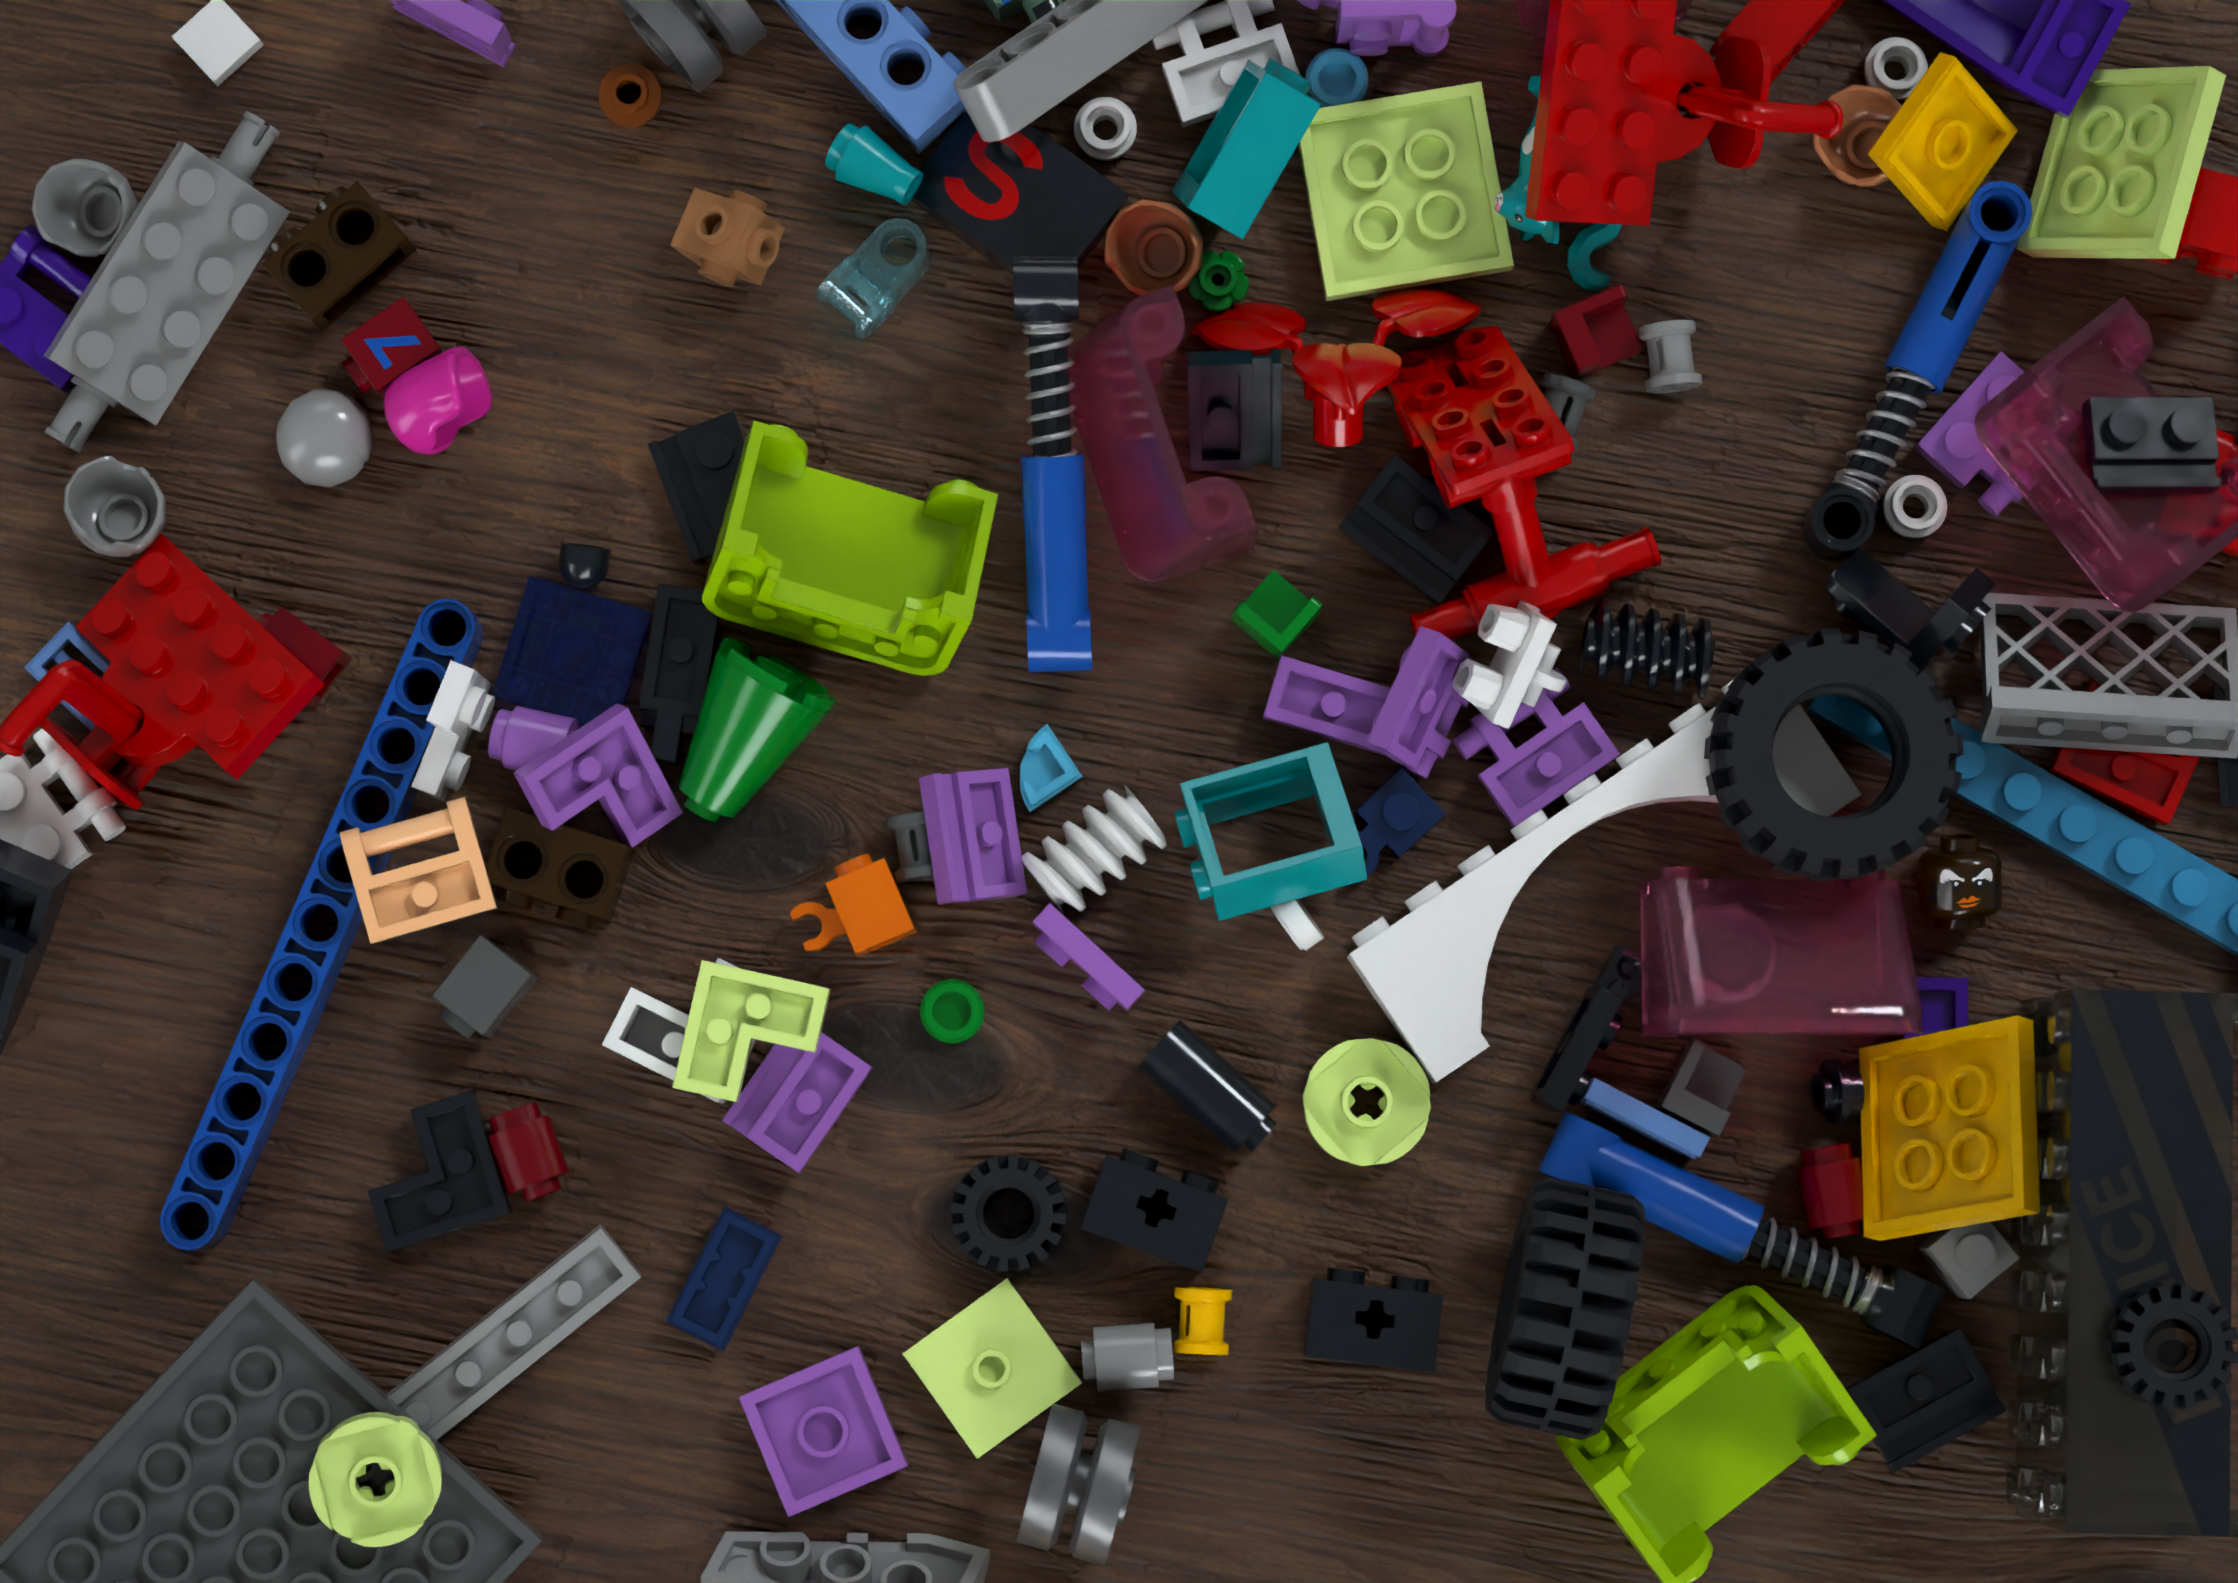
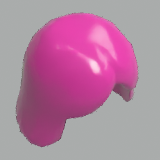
[384,346,493,455]

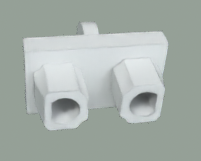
[1452,601,1567,729]

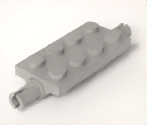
[43,111,290,454]

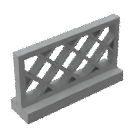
[1979,593,2238,759]

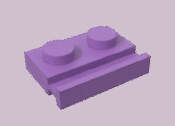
[389,0,516,67]
[919,768,1027,905]
[722,1032,873,1173]

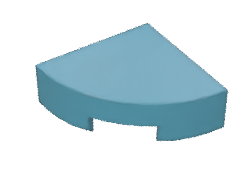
[1019,724,1083,813]

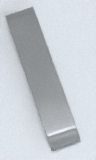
[953,0,1208,142]

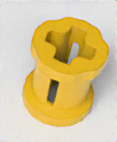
[1173,1287,1233,1355]

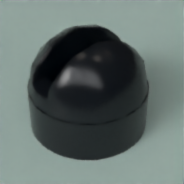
[559,542,612,589]

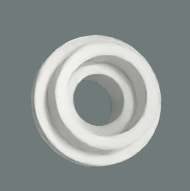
[1864,37,1928,101]
[1074,97,1137,161]
[1882,475,1947,539]

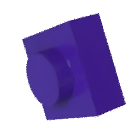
[1900,977,1968,1040]

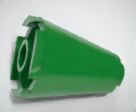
[678,637,836,822]

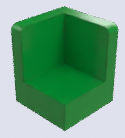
[1231,569,1323,661]

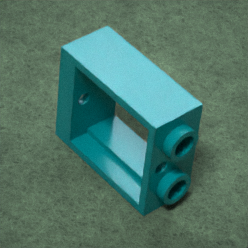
[1172,58,1321,240]
[1174,742,1368,921]

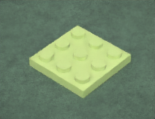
[2016,66,2226,259]
[1298,81,1514,301]

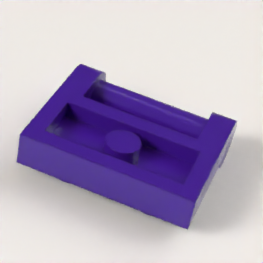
[0,225,92,393]

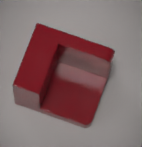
[1548,284,1642,380]

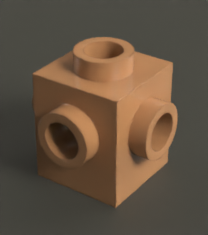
[670,188,785,287]

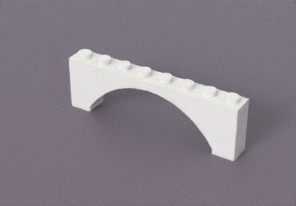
[1347,679,1862,1084]

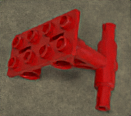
[1386,326,1661,641]

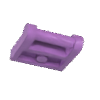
[1335,0,1457,58]

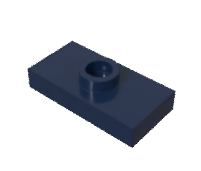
[666,1206,783,1351]

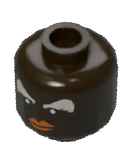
[1918,834,2002,929]

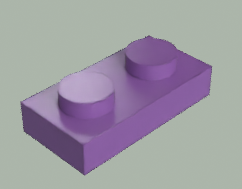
[1262,656,1391,755]
[1033,903,1145,1011]

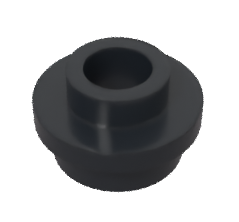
[1810,1059,1864,1123]

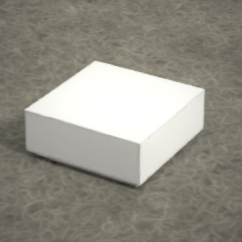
[171,0,264,87]

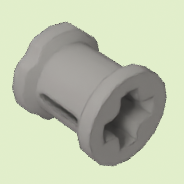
[1638,320,1703,394]

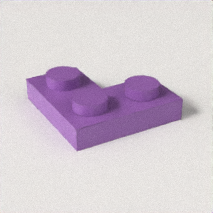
[513,703,683,848]

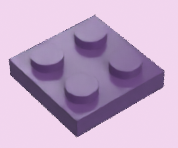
[739,1346,909,1517]

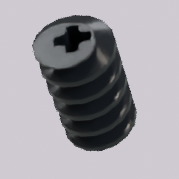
[1577,599,1715,699]

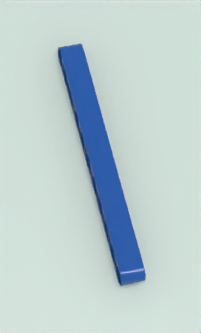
[160,598,483,1250]

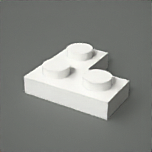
[411,660,495,801]

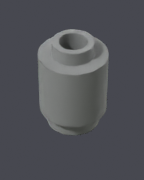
[1081,1323,1174,1392]

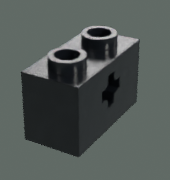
[1080,1148,1229,1273]
[1303,1267,1443,1373]

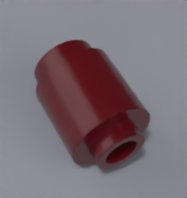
[488,1102,570,1202]
[1796,1142,1863,1239]

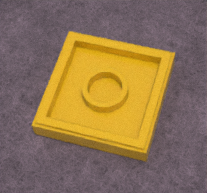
[1868,52,2018,231]

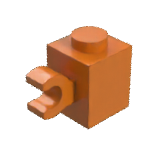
[790,853,917,957]

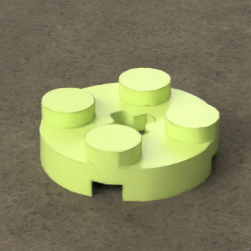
[1302,1038,1431,1166]
[308,1412,442,1547]

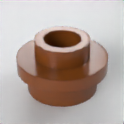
[598,64,662,128]

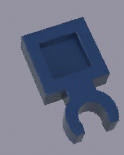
[1355,768,1446,877]

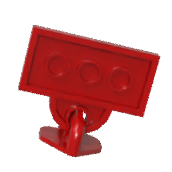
[1525,0,1844,226]
[0,534,325,811]

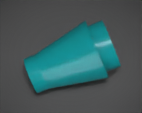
[825,123,923,206]

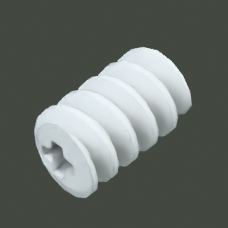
[1021,785,1167,914]

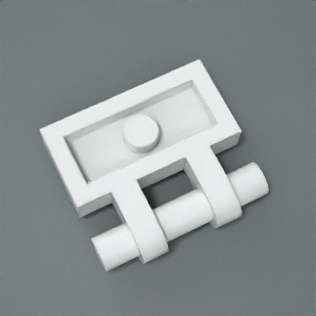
[1151,0,1300,127]
[0,729,126,869]

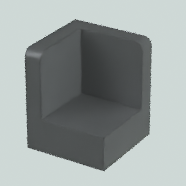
[1655,1038,1745,1137]

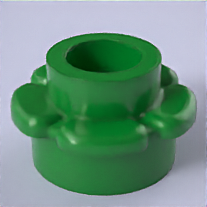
[1187,250,1249,312]

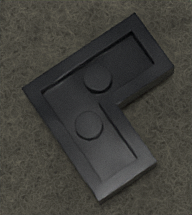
[368,1090,513,1253]

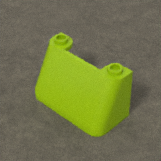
[702,420,998,676]
[1555,1285,1877,1583]

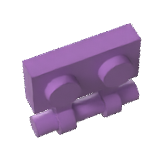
[1914,352,2081,517]
[1366,626,1474,780]
[1452,668,1620,828]

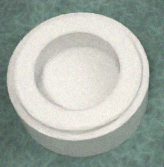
[1270,899,1324,951]

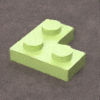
[672,960,831,1103]

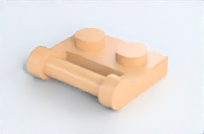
[340,797,497,944]

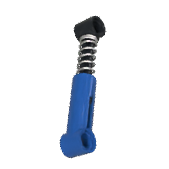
[1802,181,2032,560]
[1013,255,1092,673]
[1538,1112,1945,1350]

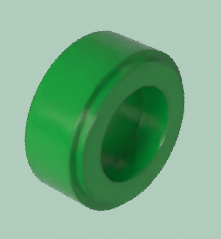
[920,979,985,1044]

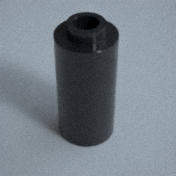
[1138,1020,1277,1153]

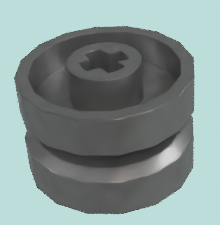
[616,0,766,93]
[1016,1404,1140,1566]

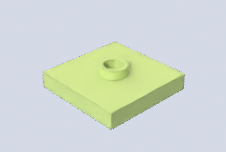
[902,1278,1082,1459]

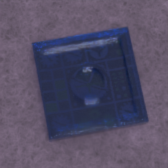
[492,576,653,726]

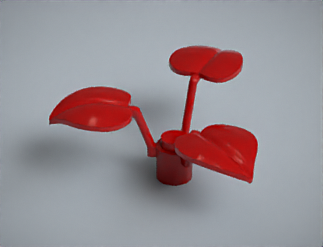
[1191,286,1481,447]

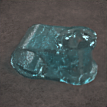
[815,218,931,340]

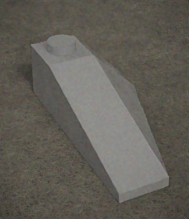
[700,1531,990,1583]

